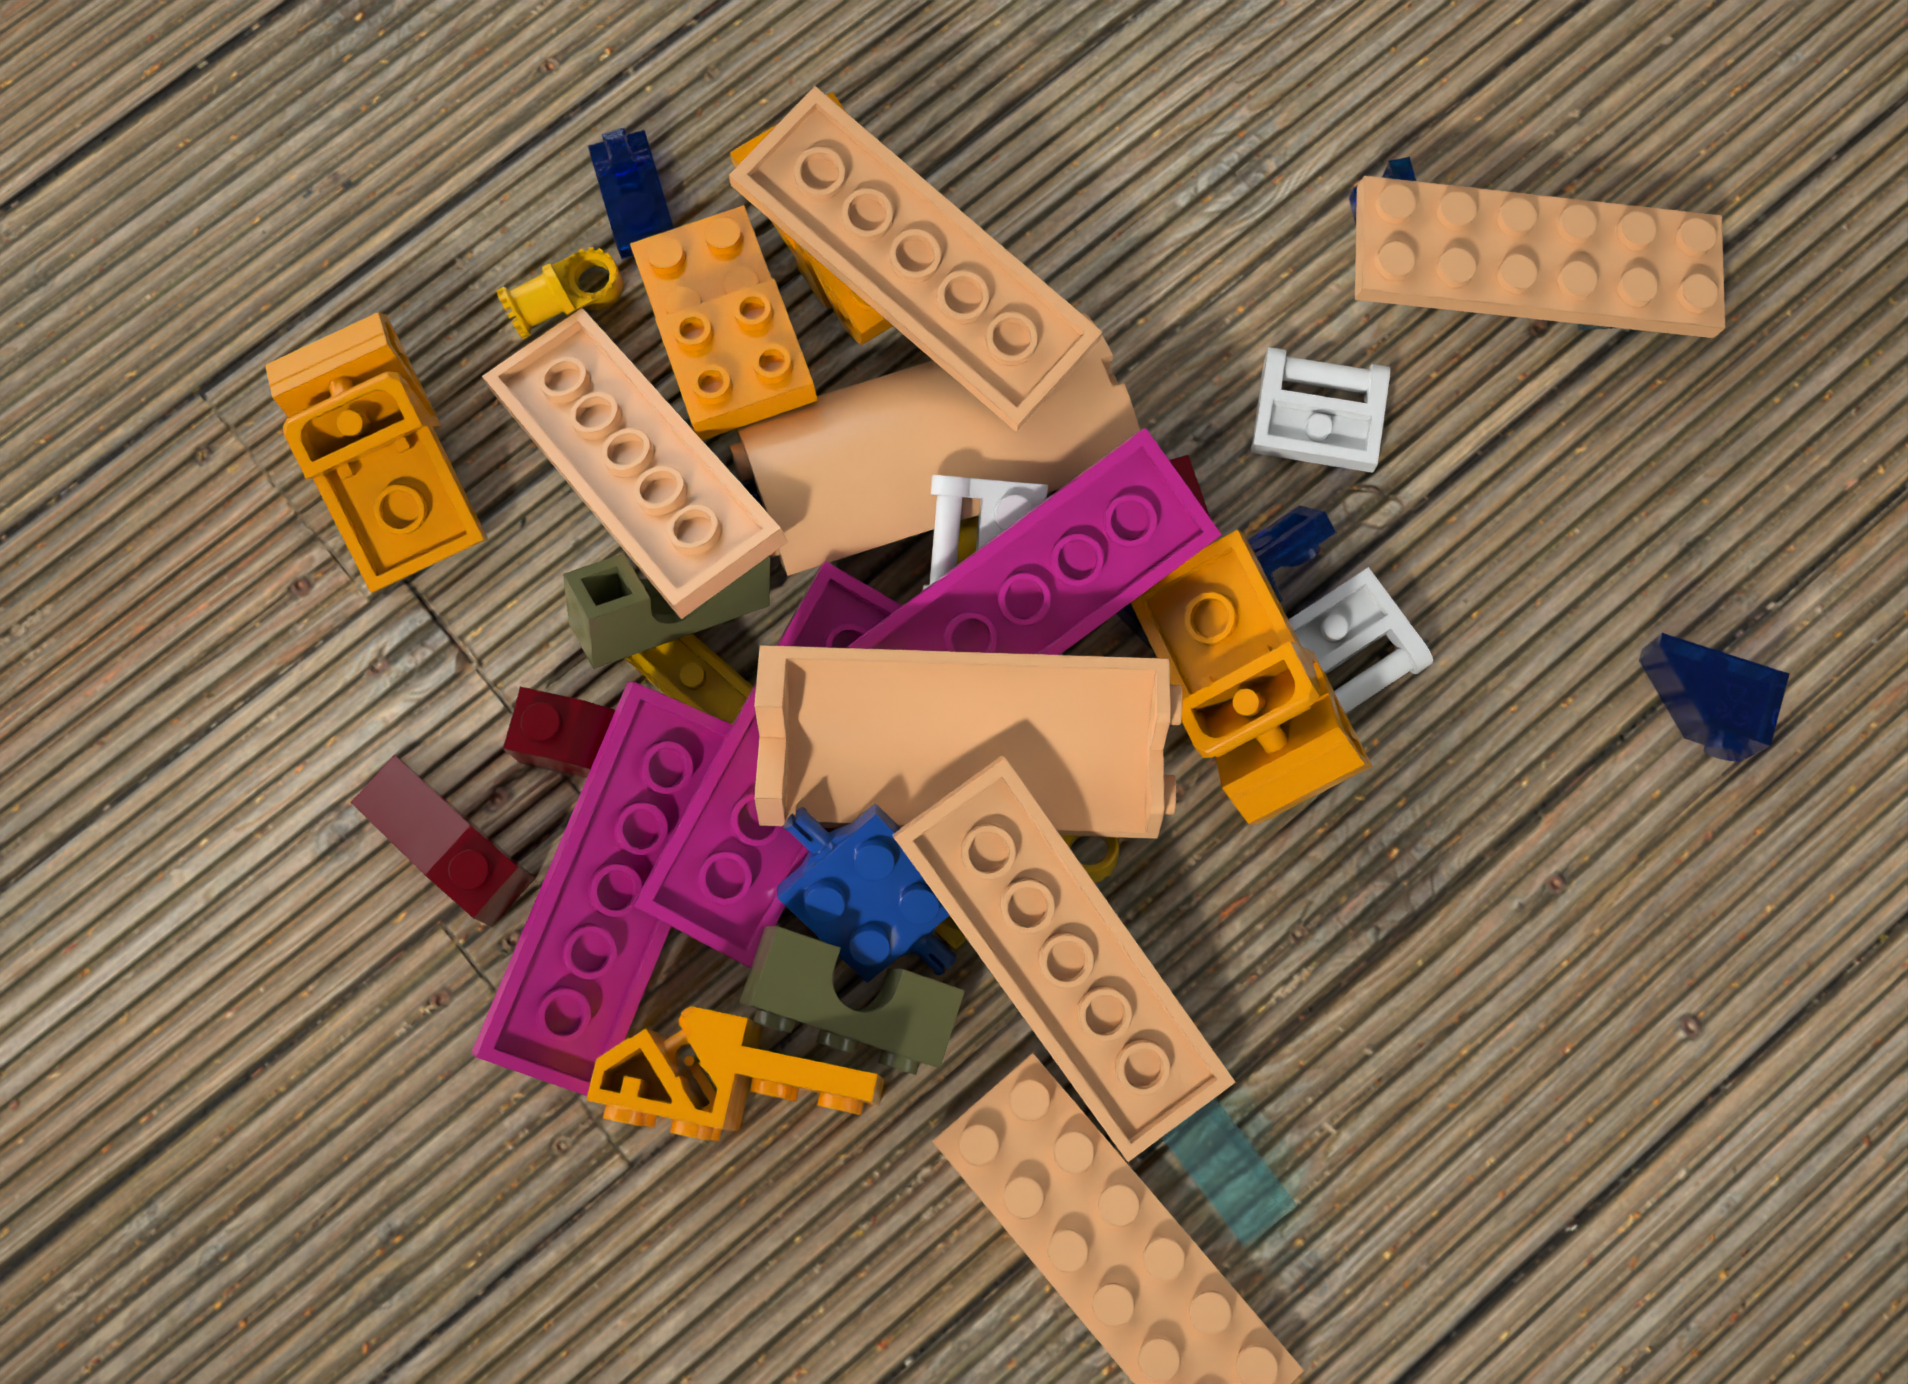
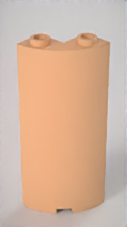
[729,314,1140,576]
[754,645,1182,839]

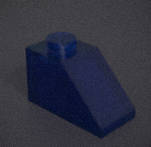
[1639,633,1790,761]

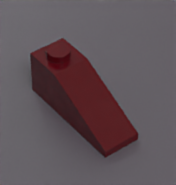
[503,686,615,778]
[350,755,536,927]

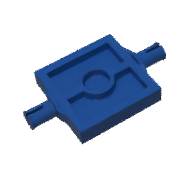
[777,803,956,983]

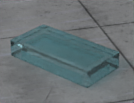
[1160,1098,1298,1247]

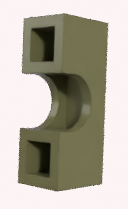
[563,553,770,669]
[739,926,965,1075]

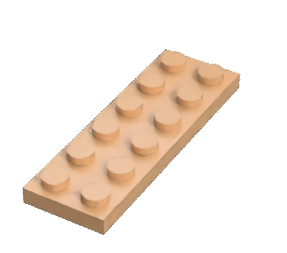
[729,86,1103,432]
[1355,175,1725,338]
[482,308,787,619]
[892,756,1236,1162]
[932,1053,1304,1384]

